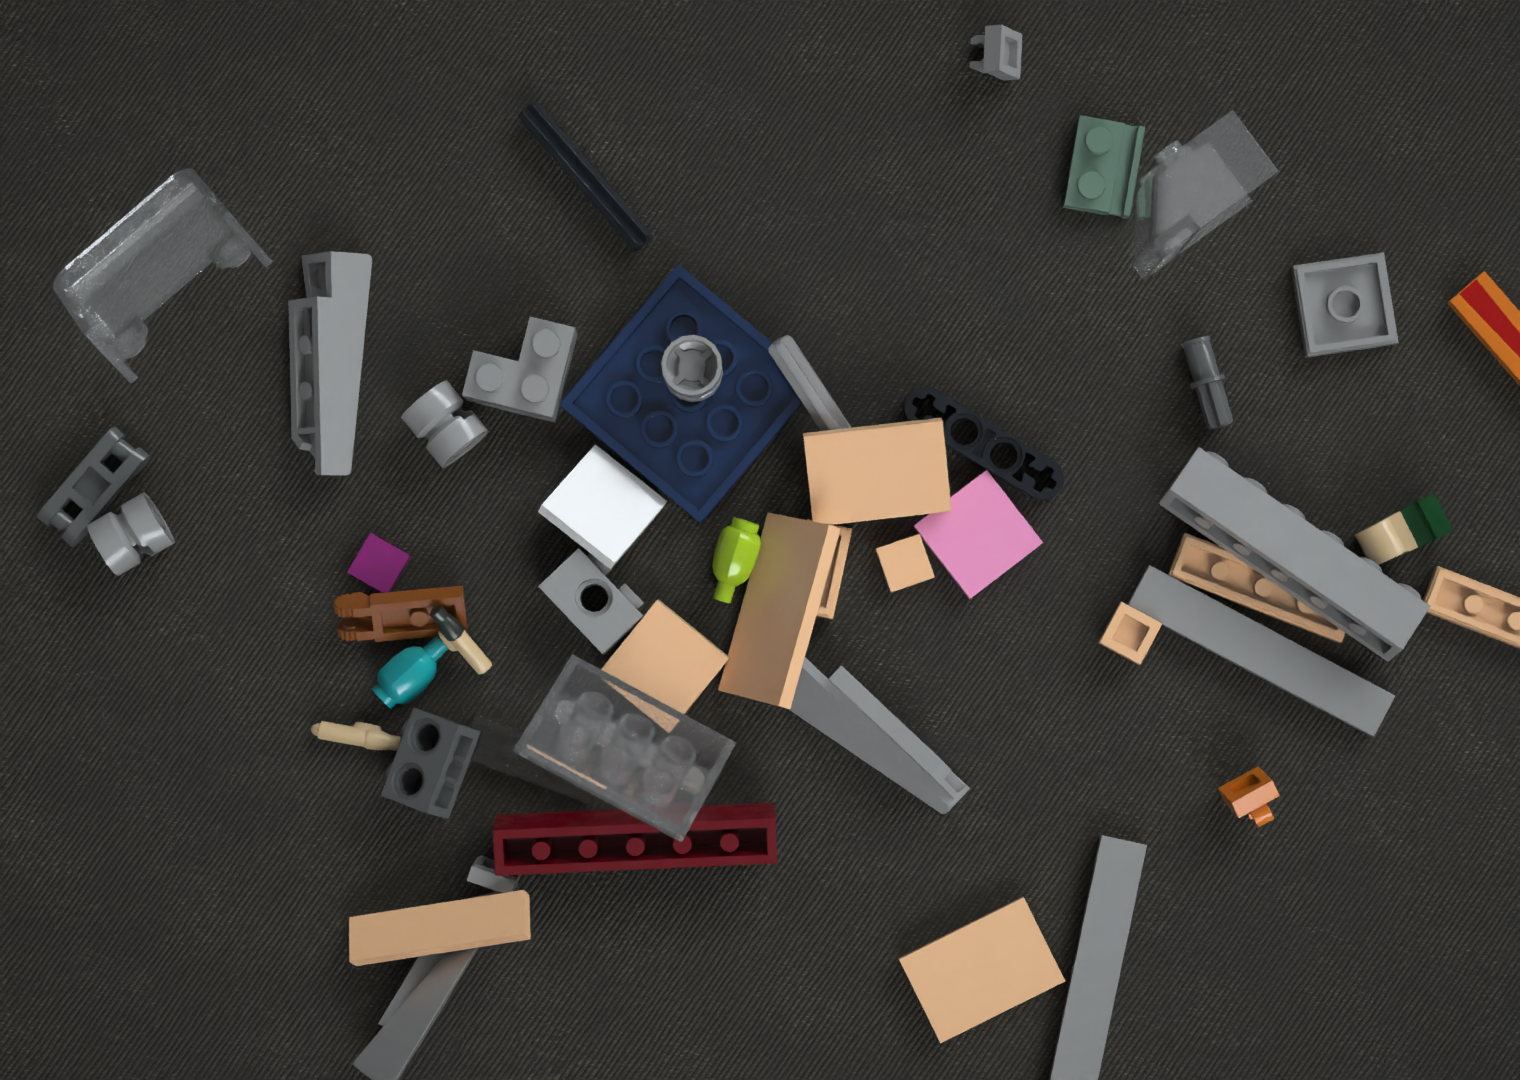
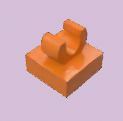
[1218,766,1280,828]

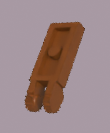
[333,585,468,642]

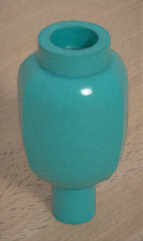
[372,635,448,709]

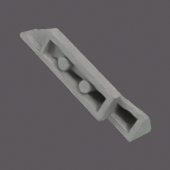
[288,251,372,476]
[789,657,970,814]
[353,891,501,1080]

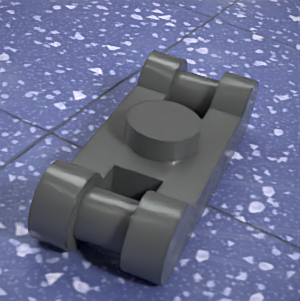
[37,426,151,547]

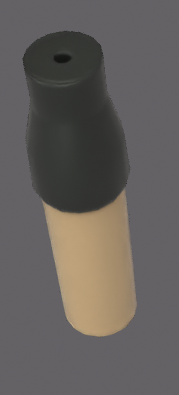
[429,605,492,676]

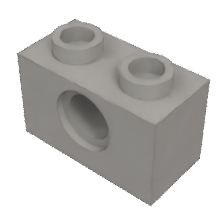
[538,548,644,655]

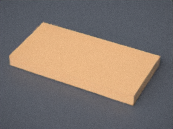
[718,513,840,709]

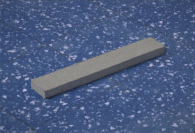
[1127,565,1395,737]
[1049,835,1147,1080]

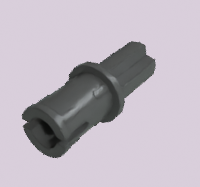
[1181,336,1233,429]

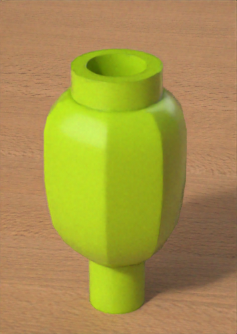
[712,517,761,603]

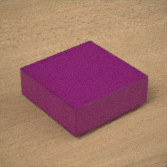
[347,532,412,593]

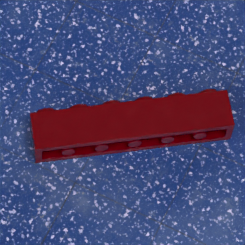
[493,803,777,876]

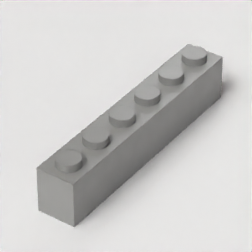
[1158,447,1430,662]

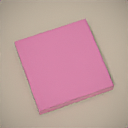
[913,470,1043,599]

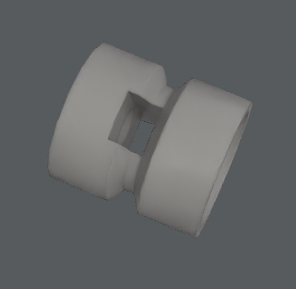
[661,335,723,402]
[401,380,488,468]
[87,492,175,576]

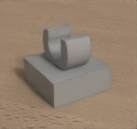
[969,25,1022,80]

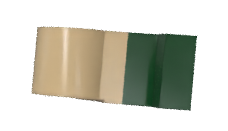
[1355,493,1453,565]

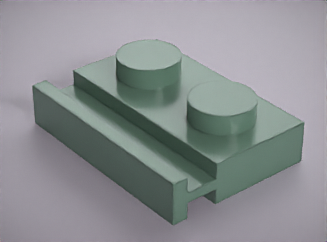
[1063,115,1145,219]

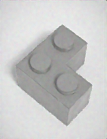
[462,317,578,423]

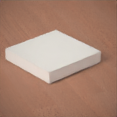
[538,444,667,569]

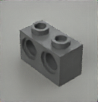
[381,707,481,819]

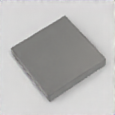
[1291,252,1399,358]

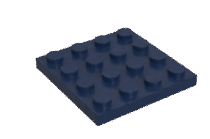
[559,264,803,524]

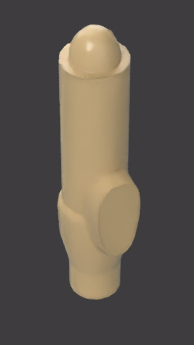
[311,721,401,751]

